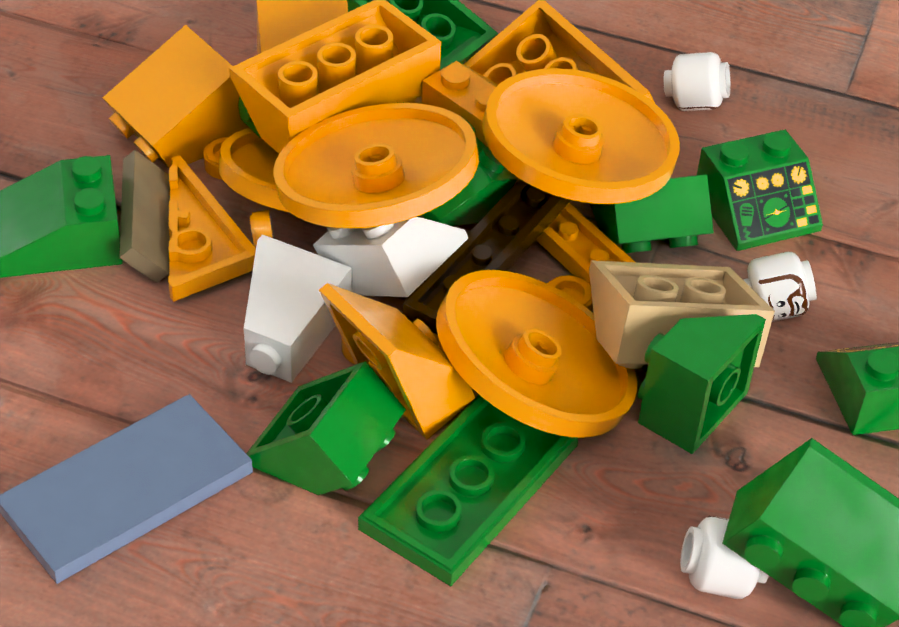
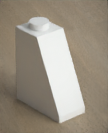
[244,234,352,383]

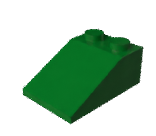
[347,0,498,70]
[0,155,123,278]

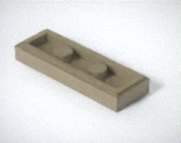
[119,150,170,283]

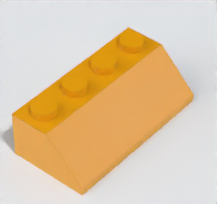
[229,0,441,154]

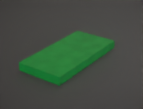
[358,395,579,587]

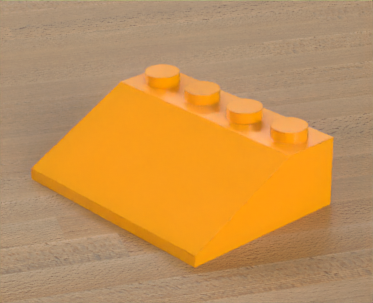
[463,0,655,103]

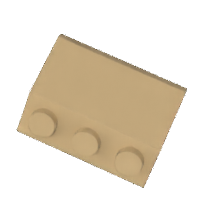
[589,260,775,369]

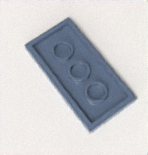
[0,394,253,584]

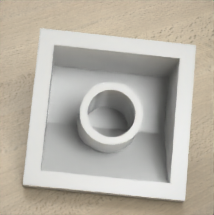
[313,217,468,297]

